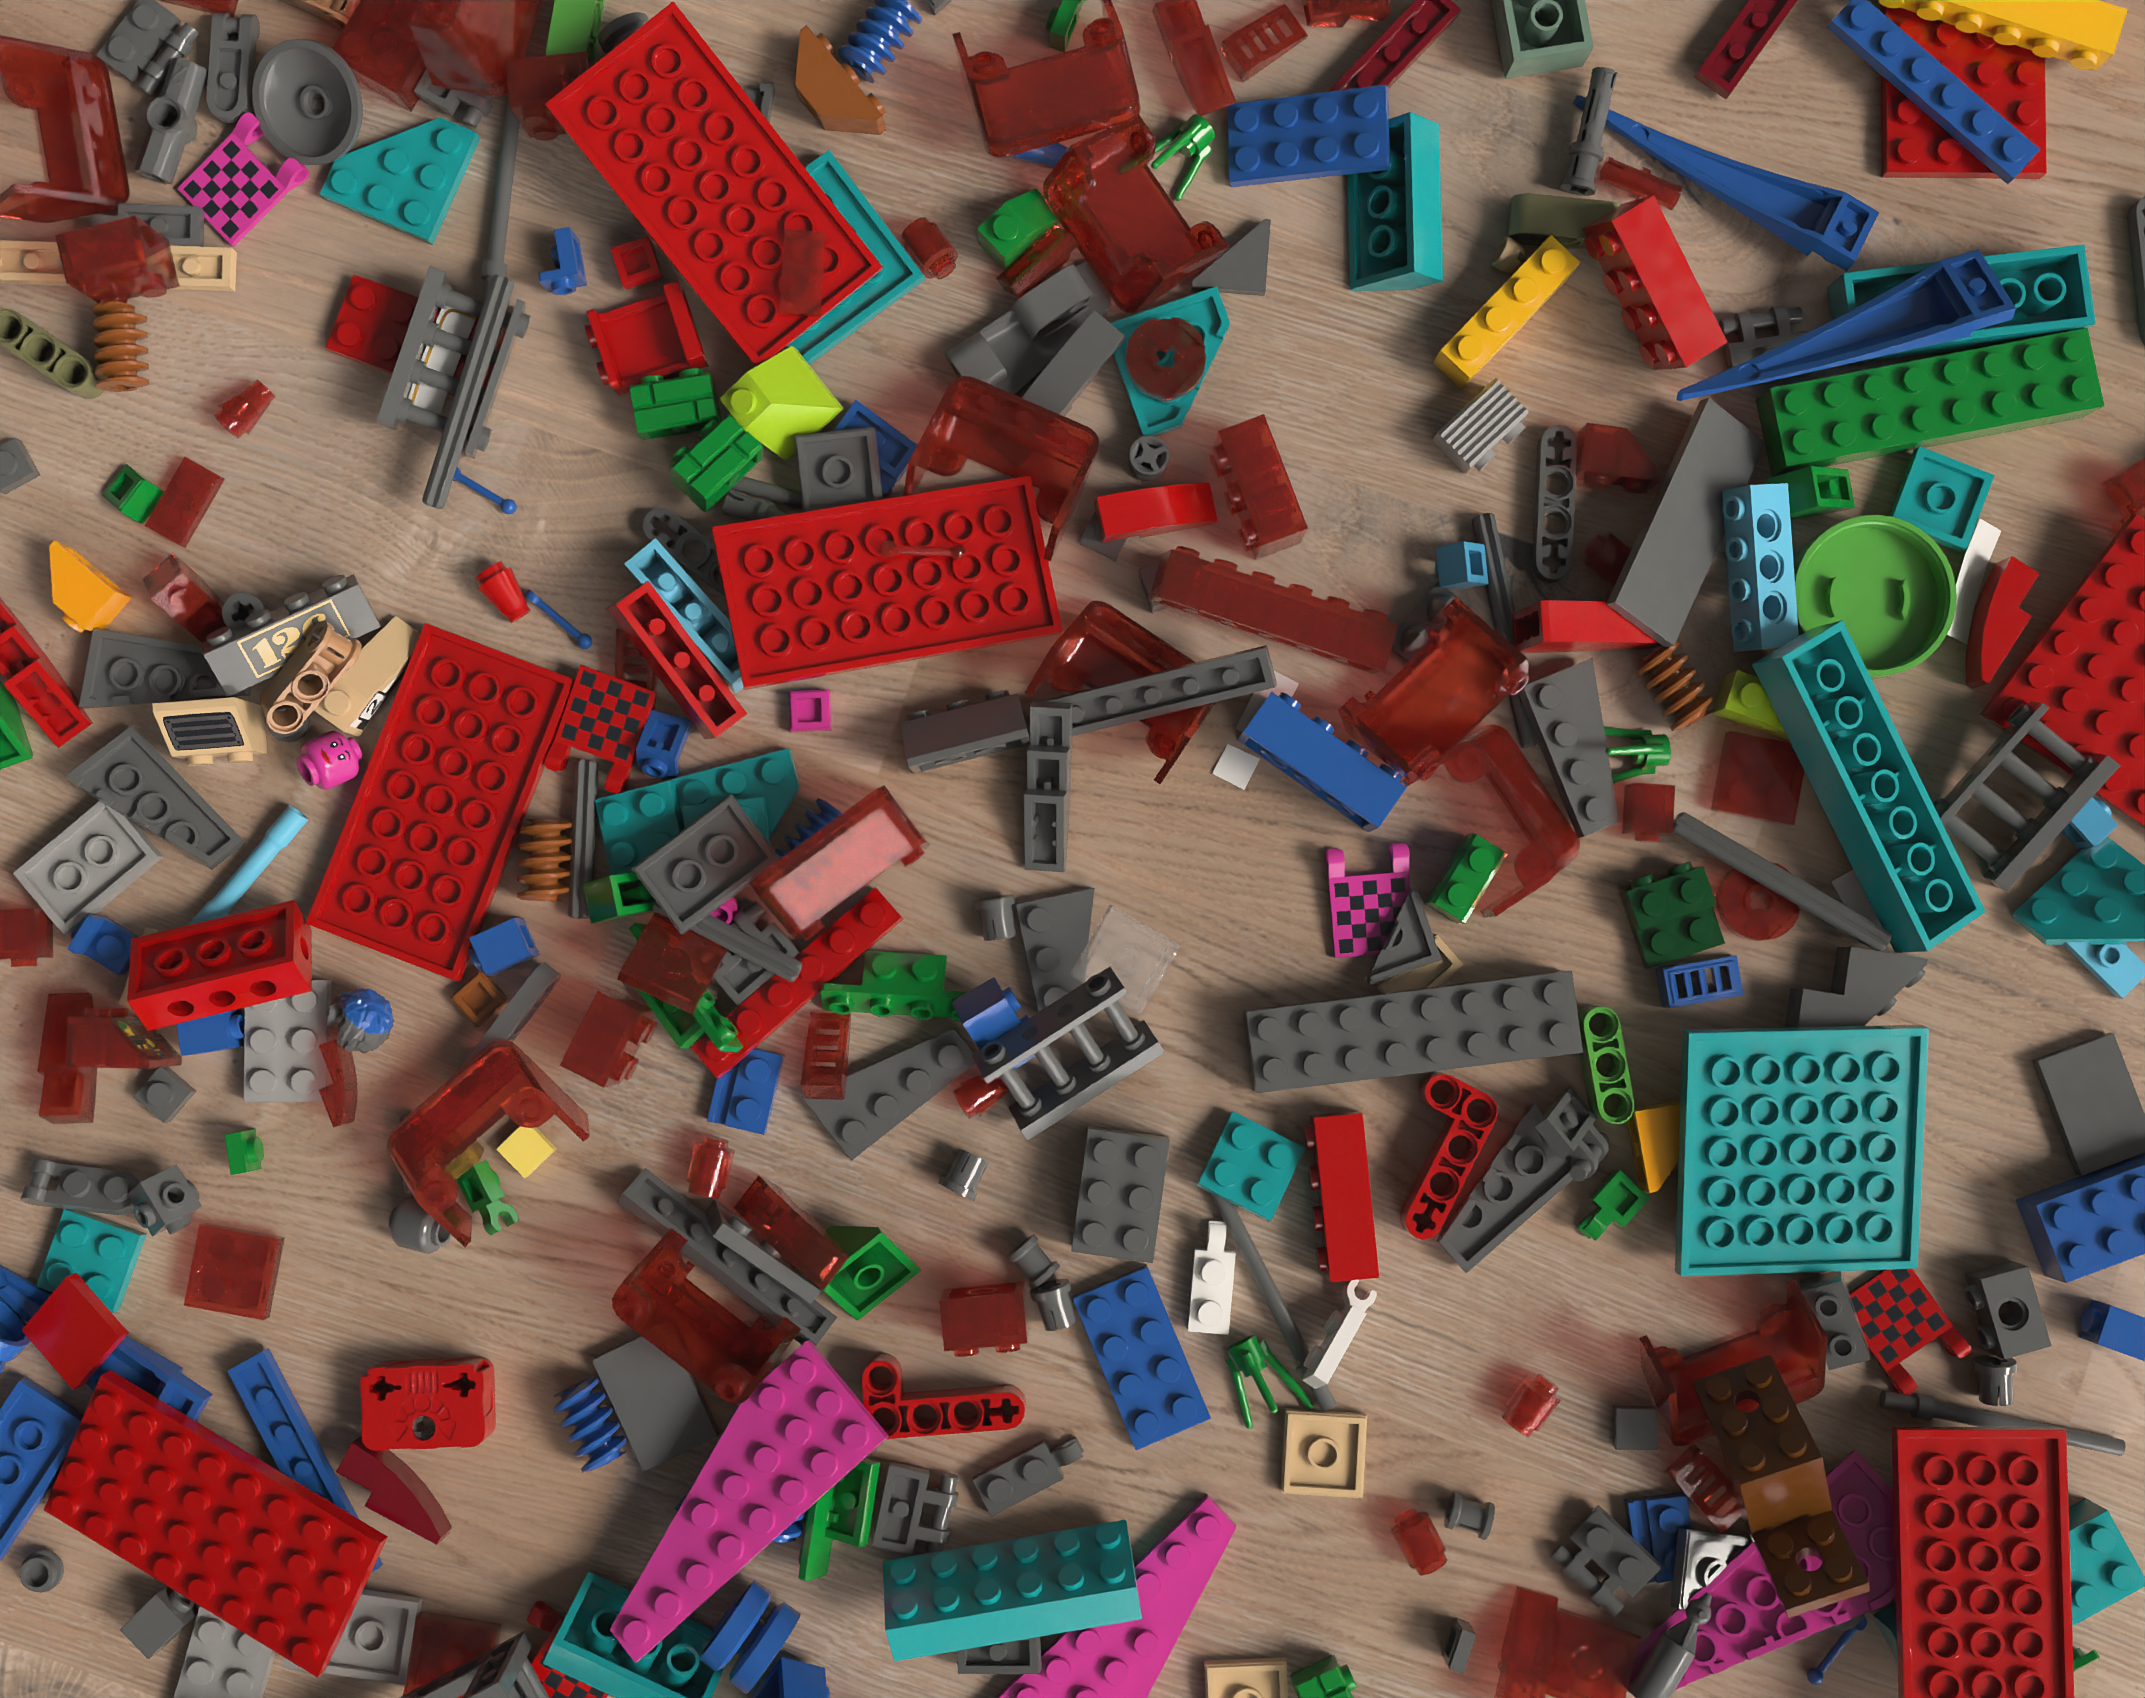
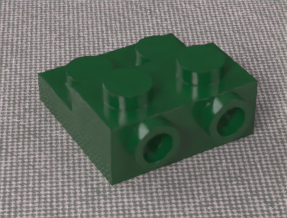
[1619,861,1725,969]

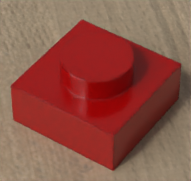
[610,236,663,290]

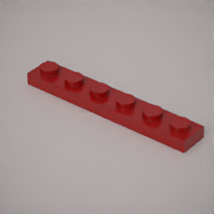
[691,887,903,1079]

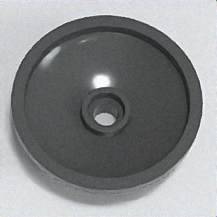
[252,39,363,165]

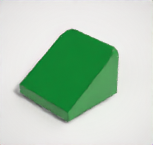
[102,464,165,524]

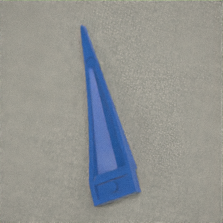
[1573,95,1879,272]
[1677,249,2016,401]
[0,1265,212,1422]

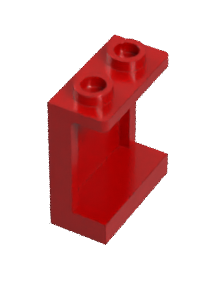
[584,280,709,396]

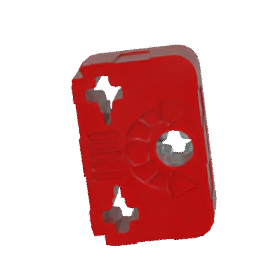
[360,1357,496,1451]

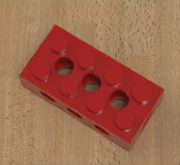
[127,900,312,1031]

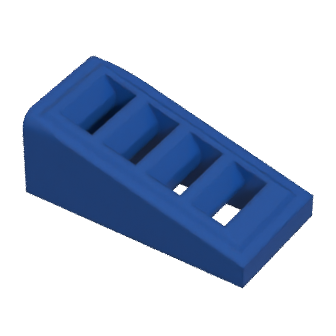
[1655,955,1744,1008]

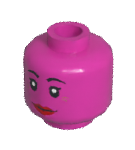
[296,730,362,790]

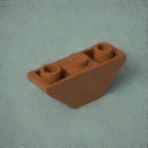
[795,25,886,135]

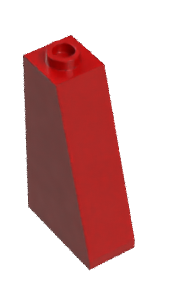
[1512,600,1661,654]

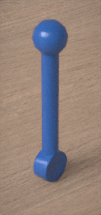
[453,467,517,514]
[524,589,592,649]
[1807,1616,1867,1685]

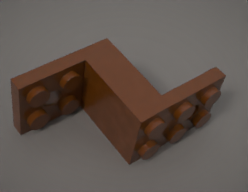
[1692,1355,1870,1618]

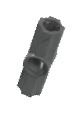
[134,57,208,185]

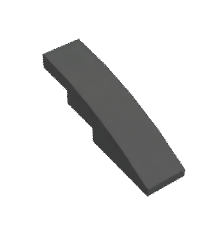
[990,310,1125,467]
[1024,702,1073,872]

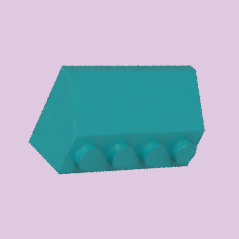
[1347,112,1443,291]
[543,1571,725,1698]

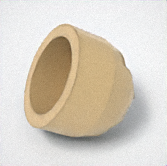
[1491,236,1526,273]

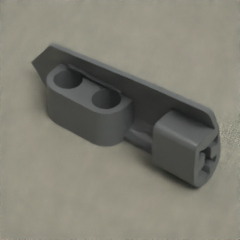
[945,258,1113,417]

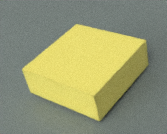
[496,1120,557,1178]

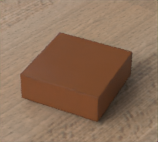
[450,970,510,1027]

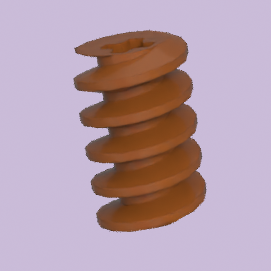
[93,301,149,392]
[1636,639,1716,731]
[516,819,572,902]

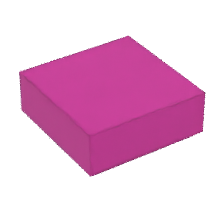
[789,689,832,732]

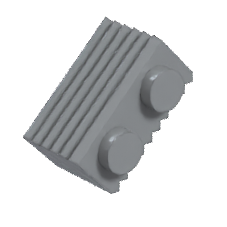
[1432,378,1529,474]

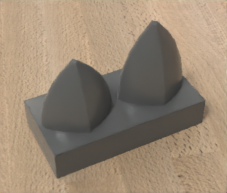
[1384,581,1469,670]

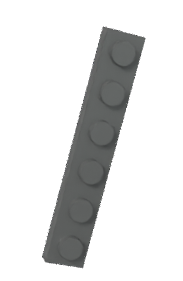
[1037,645,1277,736]
[618,1168,837,1346]

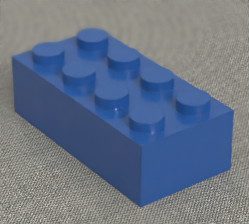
[1238,692,1407,832]
[2016,1153,2145,1283]

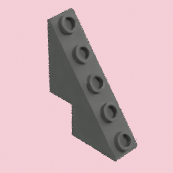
[1785,947,1928,1028]

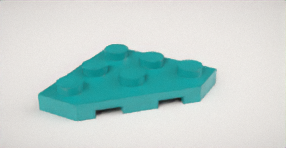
[320,117,481,245]
[1111,286,1230,437]
[672,748,801,840]
[2012,836,2145,945]

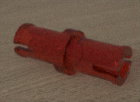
[1598,156,1683,211]

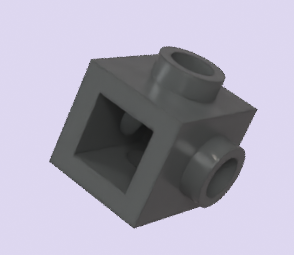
[127,1164,202,1237]

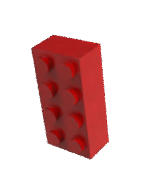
[1582,195,1727,370]

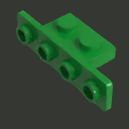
[629,923,743,1053]
[821,951,967,1022]
[798,1458,880,1582]

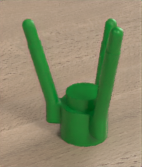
[1117,114,1215,201]
[1604,726,1671,784]
[1225,1335,1314,1429]

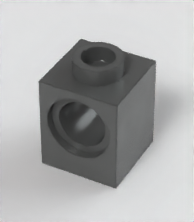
[120,1586,199,1659]

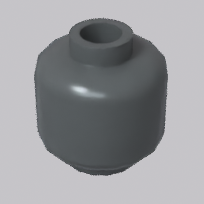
[389,1196,454,1254]

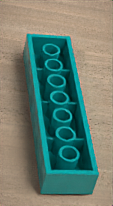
[1752,620,1986,953]

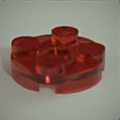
[1125,317,1206,402]
[1714,862,1800,941]

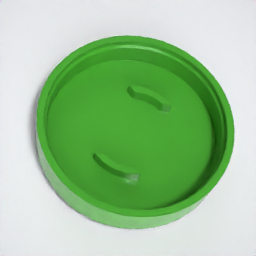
[1794,515,1957,680]

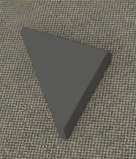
[1191,219,1271,296]
[1367,889,1441,984]
[1670,1528,1750,1610]

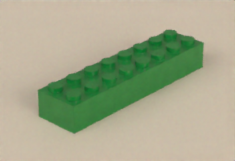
[1756,328,2104,477]

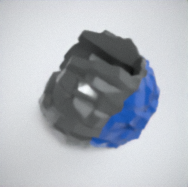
[326,988,394,1053]

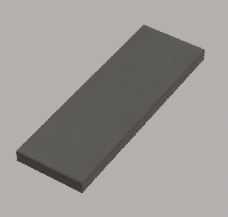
[1606,398,1766,647]

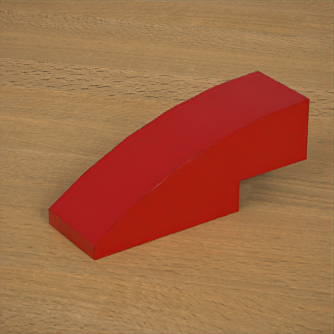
[1094,482,1218,543]
[1965,556,2040,688]

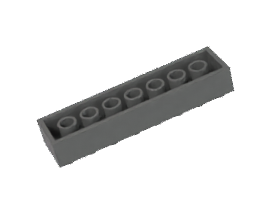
[1243,971,1583,1093]

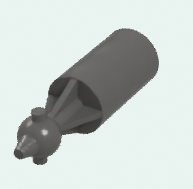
[1627,1592,1712,1698]

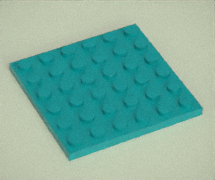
[1675,1025,1929,1276]

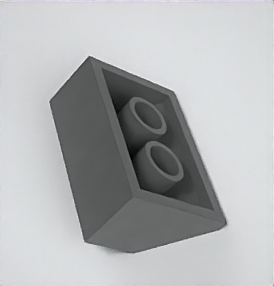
[900,690,1030,774]

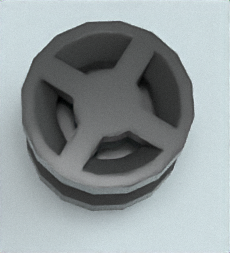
[1129,435,1170,482]

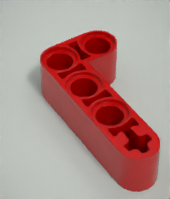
[1400,1072,1498,1240]
[862,1353,1026,1439]

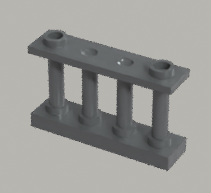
[377,266,531,459]
[1933,701,2121,891]
[971,967,1165,1140]

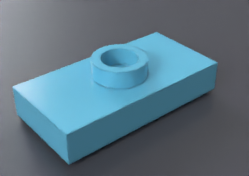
[2063,942,2145,999]

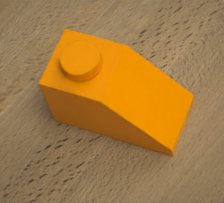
[49,540,132,633]
[1627,1101,1680,1193]

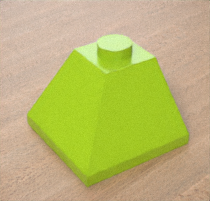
[720,346,844,461]

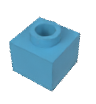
[1435,541,1489,590]
[2061,797,2118,849]

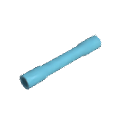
[188,805,309,925]

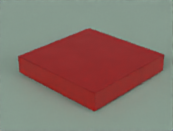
[22,1273,129,1390]

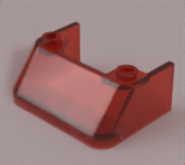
[952,0,1141,158]
[0,35,130,223]
[903,376,1099,561]
[1025,601,1217,784]
[1399,724,1580,918]
[749,785,931,941]
[387,1040,590,1247]
[1639,1280,1827,1446]

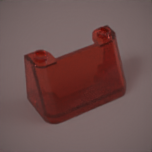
[410,0,541,97]
[1043,115,1230,313]
[1338,597,1529,782]
[612,1228,801,1404]

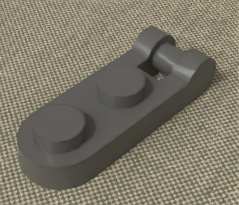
[206,13,260,124]
[21,1159,140,1215]

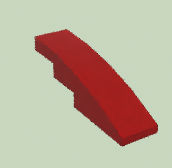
[0,598,93,748]

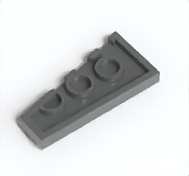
[79,628,252,709]
[1517,658,1619,838]
[65,726,244,870]
[802,1028,975,1161]
[1437,1103,1573,1273]

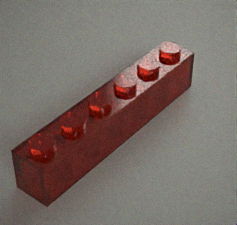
[1149,546,1398,674]

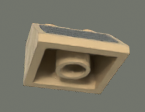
[152,697,267,766]

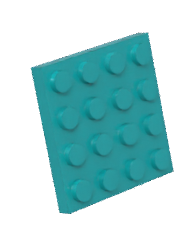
[781,150,925,365]

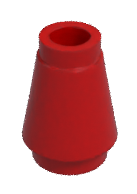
[474,561,531,624]

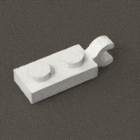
[1187,1220,1236,1335]
[1302,1280,1377,1389]

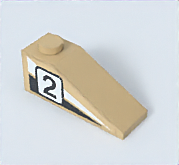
[314,616,420,737]

